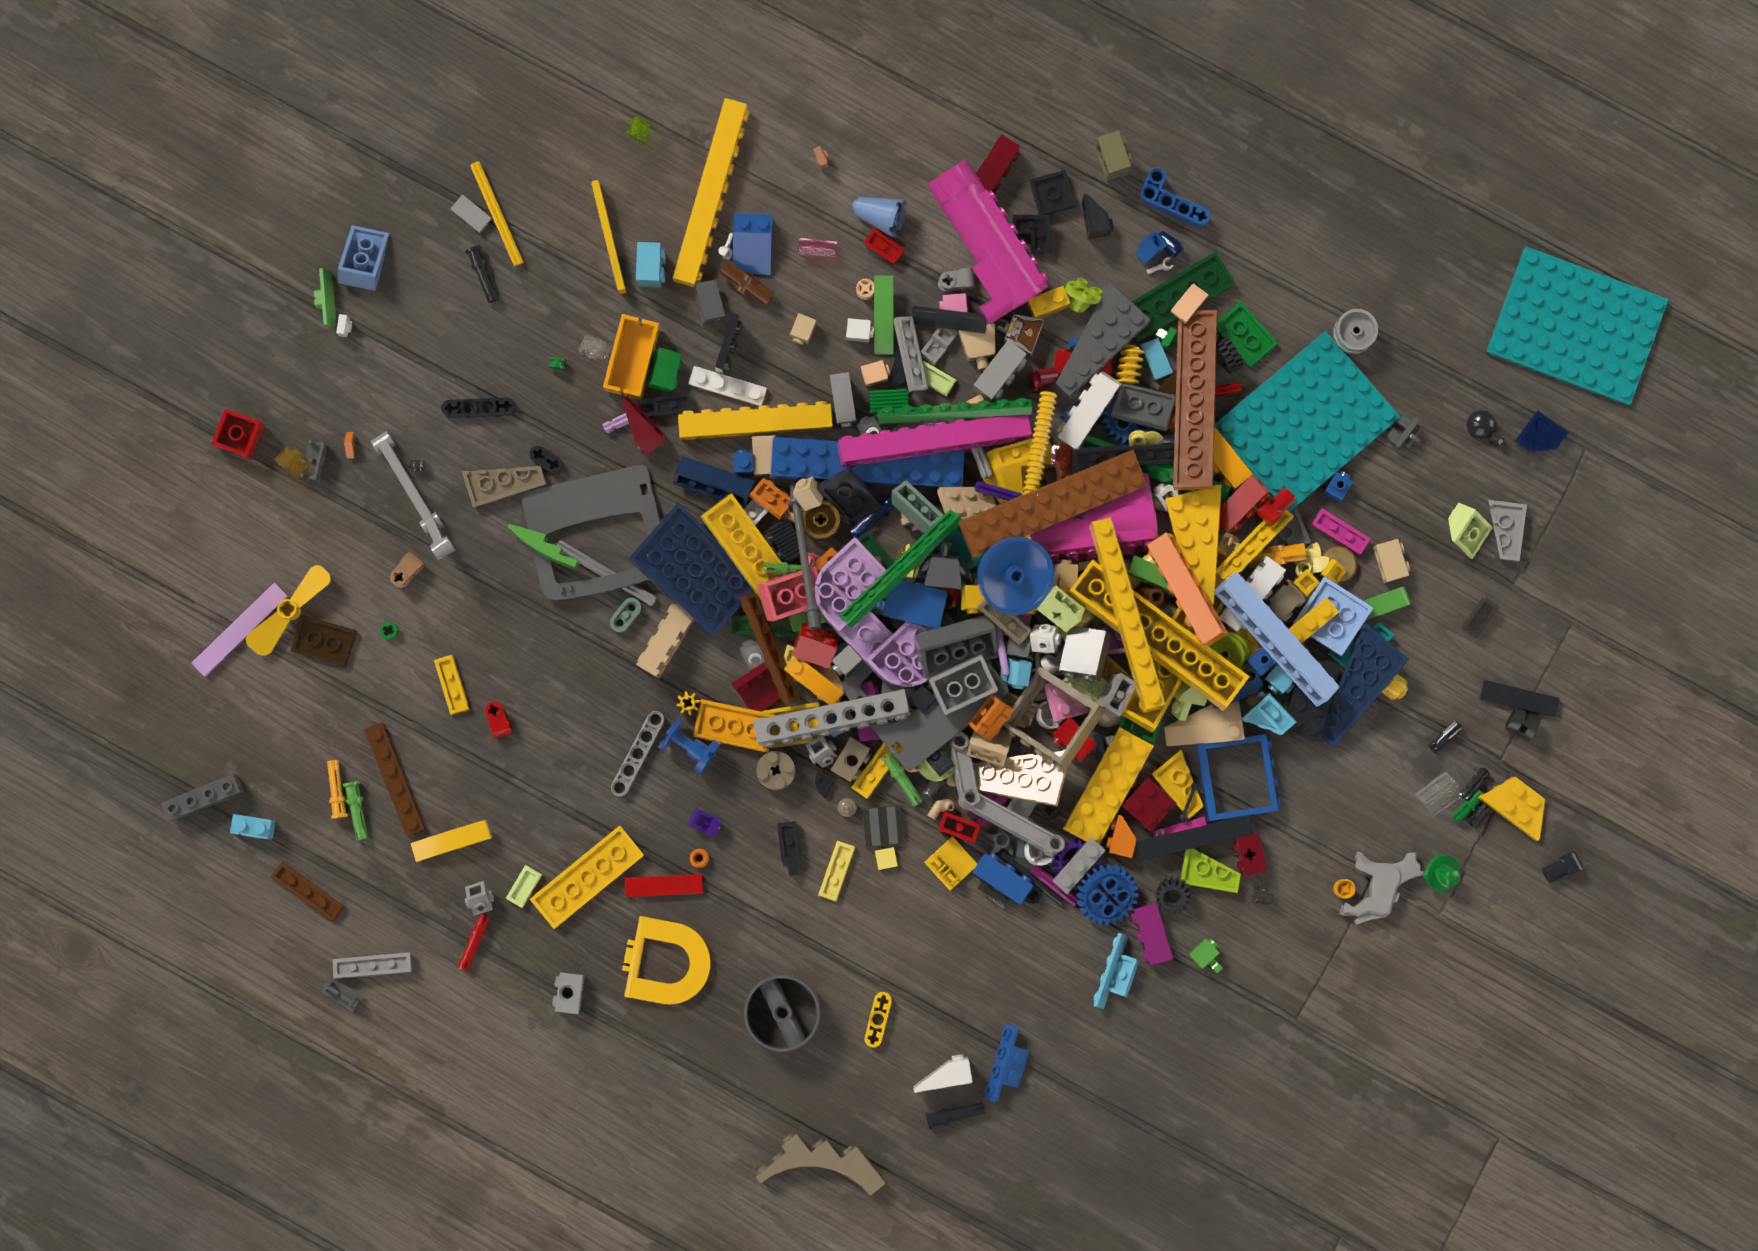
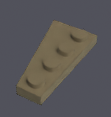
[462,466,547,508]

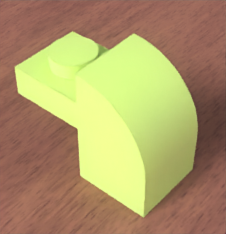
[1171,681,1207,721]

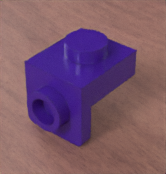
[687,808,721,837]

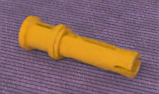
[327,760,348,819]

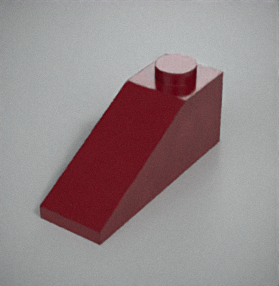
[622,395,667,455]

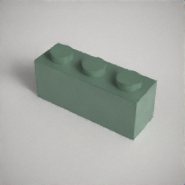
[892,481,943,534]

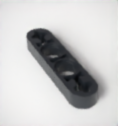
[441,397,516,418]

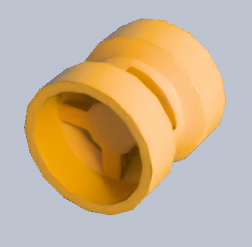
[1333,879,1355,898]

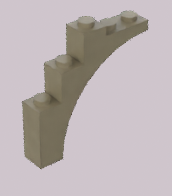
[756,1133,886,1196]

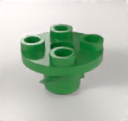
[1423,853,1461,892]

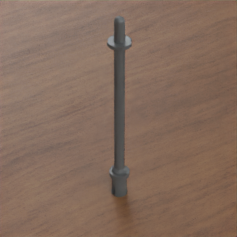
[787,484,821,630]

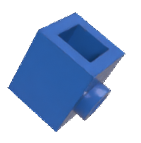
[733,450,754,475]
[1247,646,1276,675]

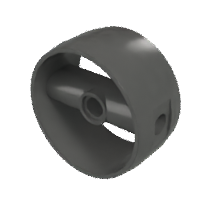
[743,973,822,1052]

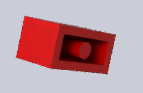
[938,812,981,844]

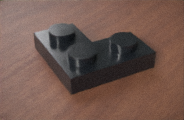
[1012,214,1051,253]

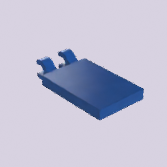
[874,580,948,629]

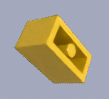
[1027,286,1070,319]

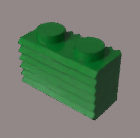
[869,389,908,419]

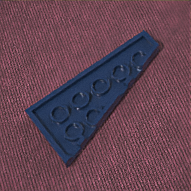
[1321,622,1409,748]

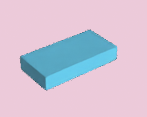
[1140,338,1173,381]

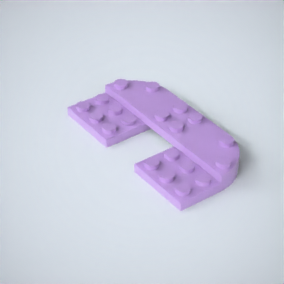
[814,537,941,688]

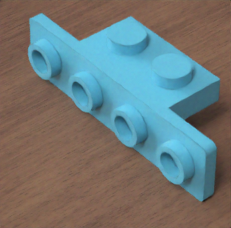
[1093,933,1139,1009]

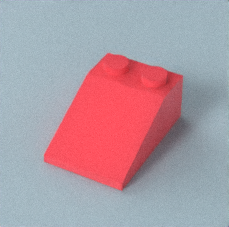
[756,567,818,621]

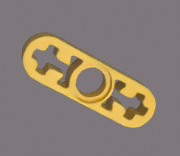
[865,992,892,1047]

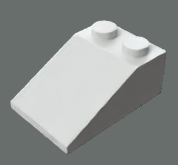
[913,1054,972,1093]

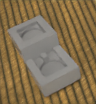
[920,328,958,366]

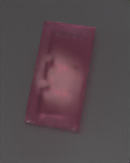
[797,238,837,258]

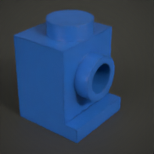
[1135,231,1167,264]
[1323,471,1353,503]

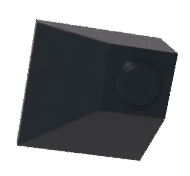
[1081,194,1114,239]

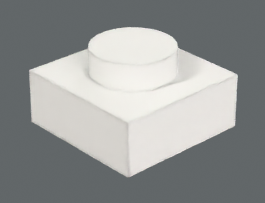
[336,314,352,337]

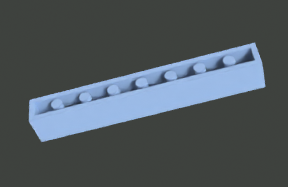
[1214,572,1339,707]

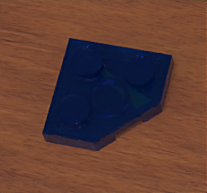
[1514,410,1568,453]

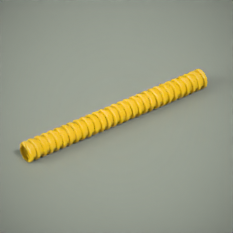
[1022,391,1057,540]

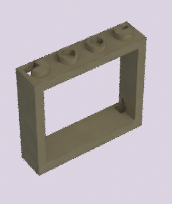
[1003,667,1106,768]

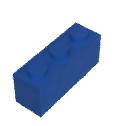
[972,853,1034,906]

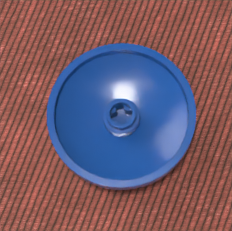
[977,537,1054,615]

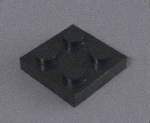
[1029,170,1076,215]

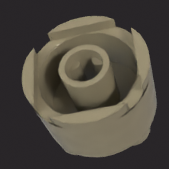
[1264,578,1306,622]
[756,751,796,790]

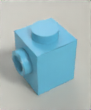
[1263,664,1294,695]

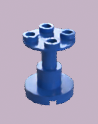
[658,716,721,775]

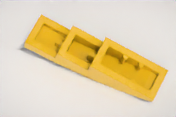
[411,820,492,862]

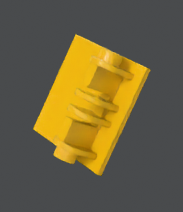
[924,836,977,890]

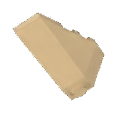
[1164,701,1244,746]

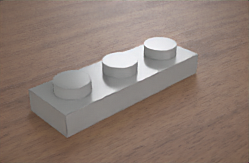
[1053,837,1105,894]

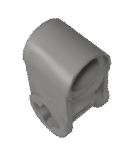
[938,268,976,292]

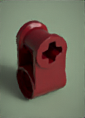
[1027,367,1058,393]

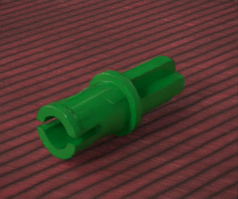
[1452,789,1483,823]

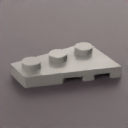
[1488,500,1527,562]

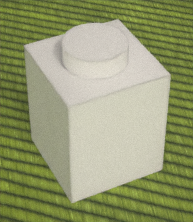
[846,318,874,343]

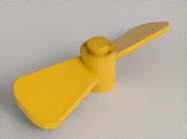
[246,565,331,656]

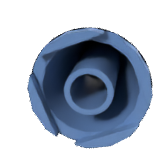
[852,197,907,237]

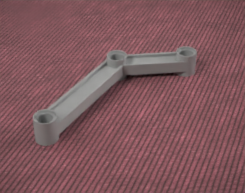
[371,431,456,560]
[947,732,1065,856]

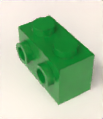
[646,347,682,393]

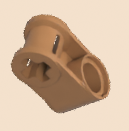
[390,551,425,588]

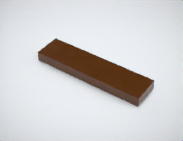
[271,861,345,922]

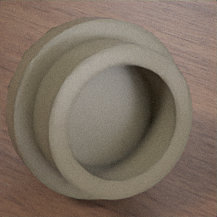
[838,798,857,817]

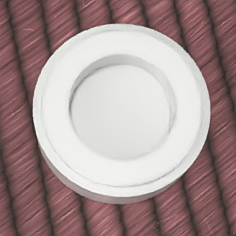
[1041,655,1060,674]

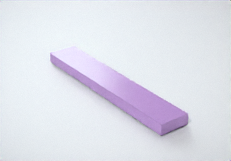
[192,583,289,677]

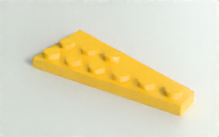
[1165,484,1221,606]

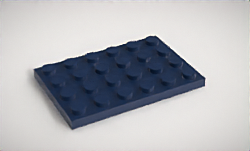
[627,503,754,638]

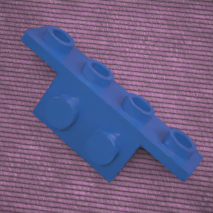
[984,1024,1029,1103]

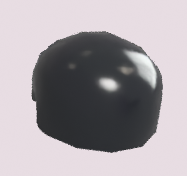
[1466,410,1496,439]

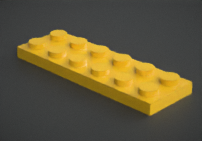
[700,493,782,600]
[1063,727,1154,844]
[530,825,644,929]

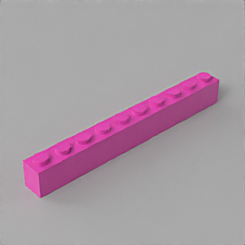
[837,414,1032,467]

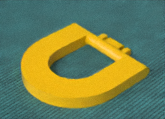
[622,916,711,1004]

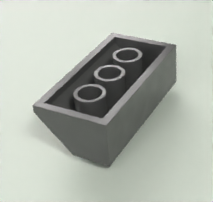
[914,615,999,678]

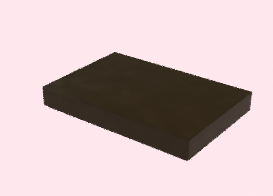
[290,615,357,667]

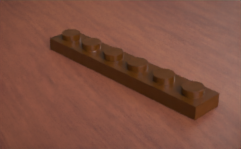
[740,593,800,705]
[364,722,425,836]

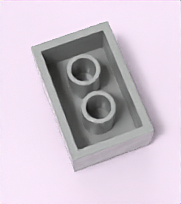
[972,340,1027,402]
[928,654,998,715]

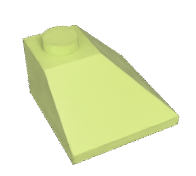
[1448,503,1493,559]

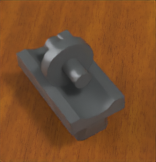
[1386,414,1421,450]

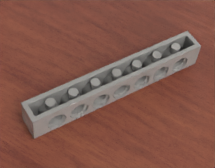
[753,689,911,748]

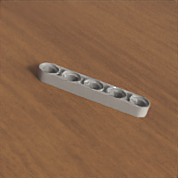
[611,711,665,797]

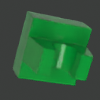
[1156,327,1178,352]

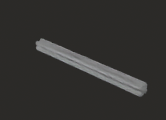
[557,540,657,606]

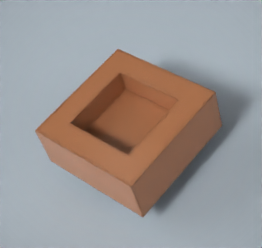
[813,146,830,170]

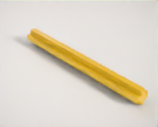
[471,161,523,266]

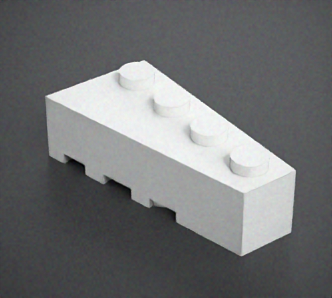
[1057,371,1122,448]
[1219,556,1286,632]

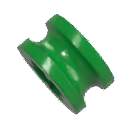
[548,357,566,370]
[380,622,399,639]

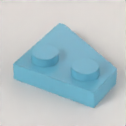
[1242,693,1296,735]

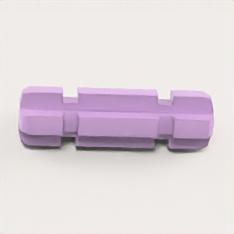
[603,413,629,433]

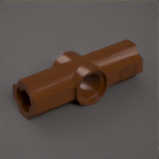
[719,260,775,307]
[1134,583,1164,605]

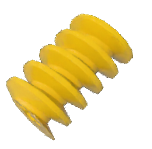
[1116,344,1145,385]

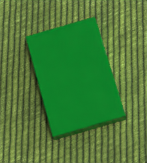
[1217,301,1279,369]

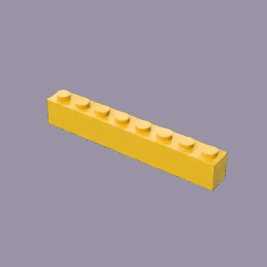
[678,401,833,440]

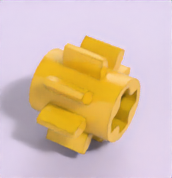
[676,691,700,715]

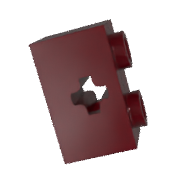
[1232,833,1268,876]

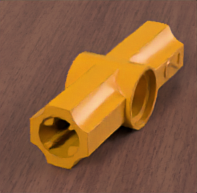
[1249,543,1307,569]

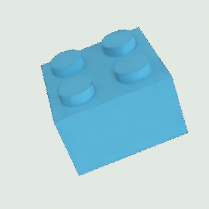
[636,242,666,288]

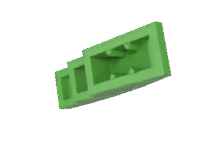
[874,275,893,355]
[508,524,580,570]

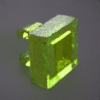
[626,116,650,141]

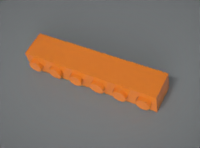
[1147,533,1228,646]

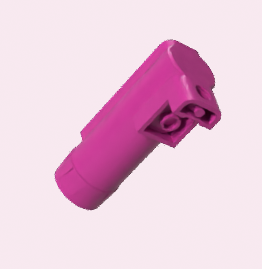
[926,159,1049,324]
[1030,473,1158,564]

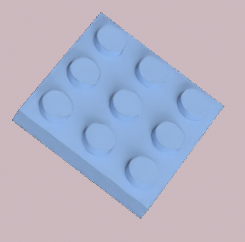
[1293,576,1373,656]

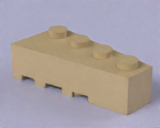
[636,603,694,679]

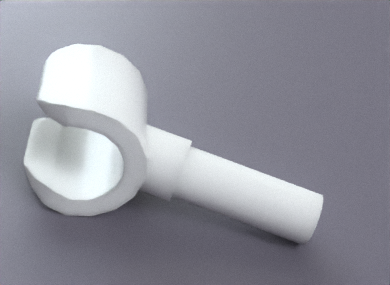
[719,233,733,260]
[1146,257,1174,274]

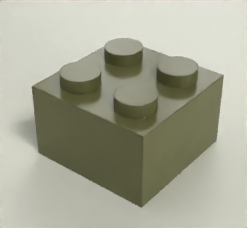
[1095,131,1133,182]

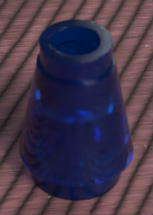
[1159,230,1183,258]

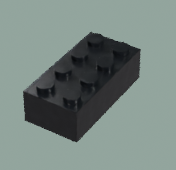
[1285,659,1340,742]

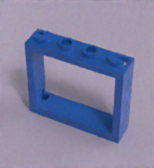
[1195,734,1281,821]

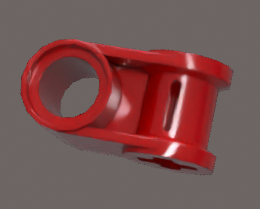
[485,702,513,740]

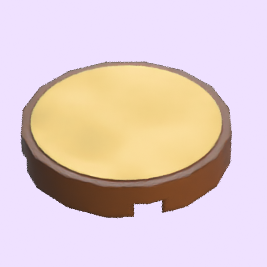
[1320,546,1357,584]

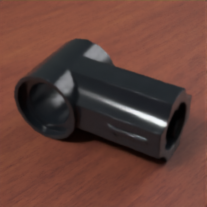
[1541,851,1584,883]

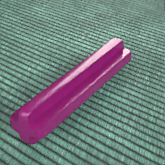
[1030,865,1080,906]

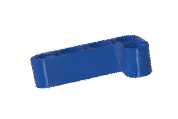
[1140,167,1210,228]

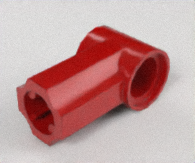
[1257,488,1296,526]

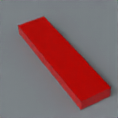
[625,874,703,897]

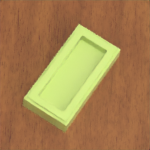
[923,361,956,397]
[506,865,542,908]

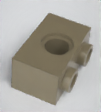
[831,737,872,783]

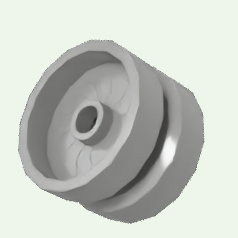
[1333,309,1378,355]

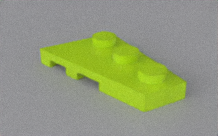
[1180,848,1241,893]

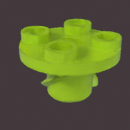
[1065,278,1103,313]

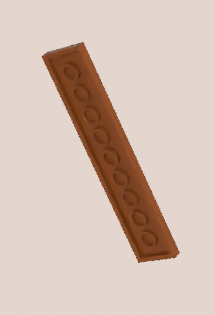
[1173,310,1217,490]
[958,450,1147,558]

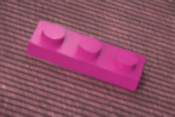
[1311,508,1371,555]

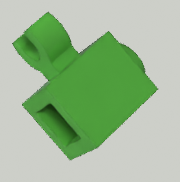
[1188,938,1223,973]

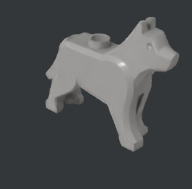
[1339,852,1424,925]

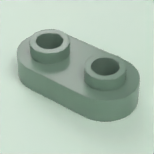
[610,598,642,633]

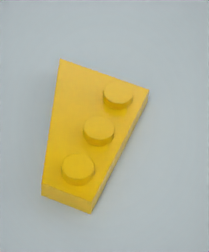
[1151,750,1204,819]

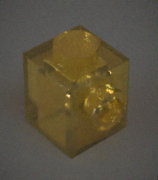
[274,446,309,479]

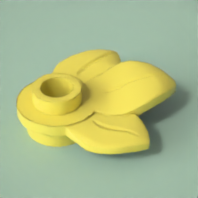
[1129,430,1163,445]
[1294,543,1330,576]

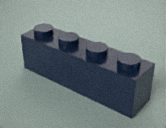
[673,456,755,509]

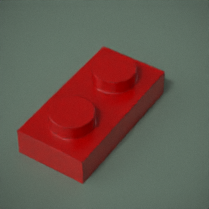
[863,228,905,265]

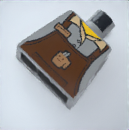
[996,314,1044,357]

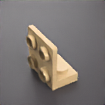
[966,729,1012,766]

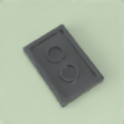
[1111,383,1176,431]

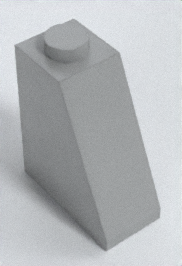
[830,372,856,428]

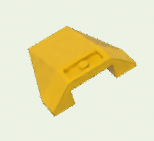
[977,438,1054,504]

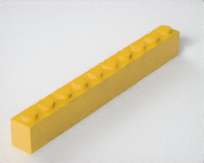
[673,98,750,287]
[1089,517,1165,713]

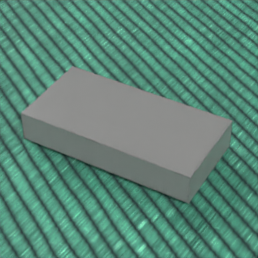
[450,195,492,233]

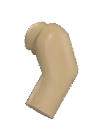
[927,799,955,820]

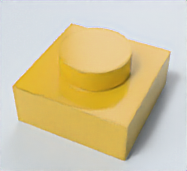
[1321,559,1347,584]

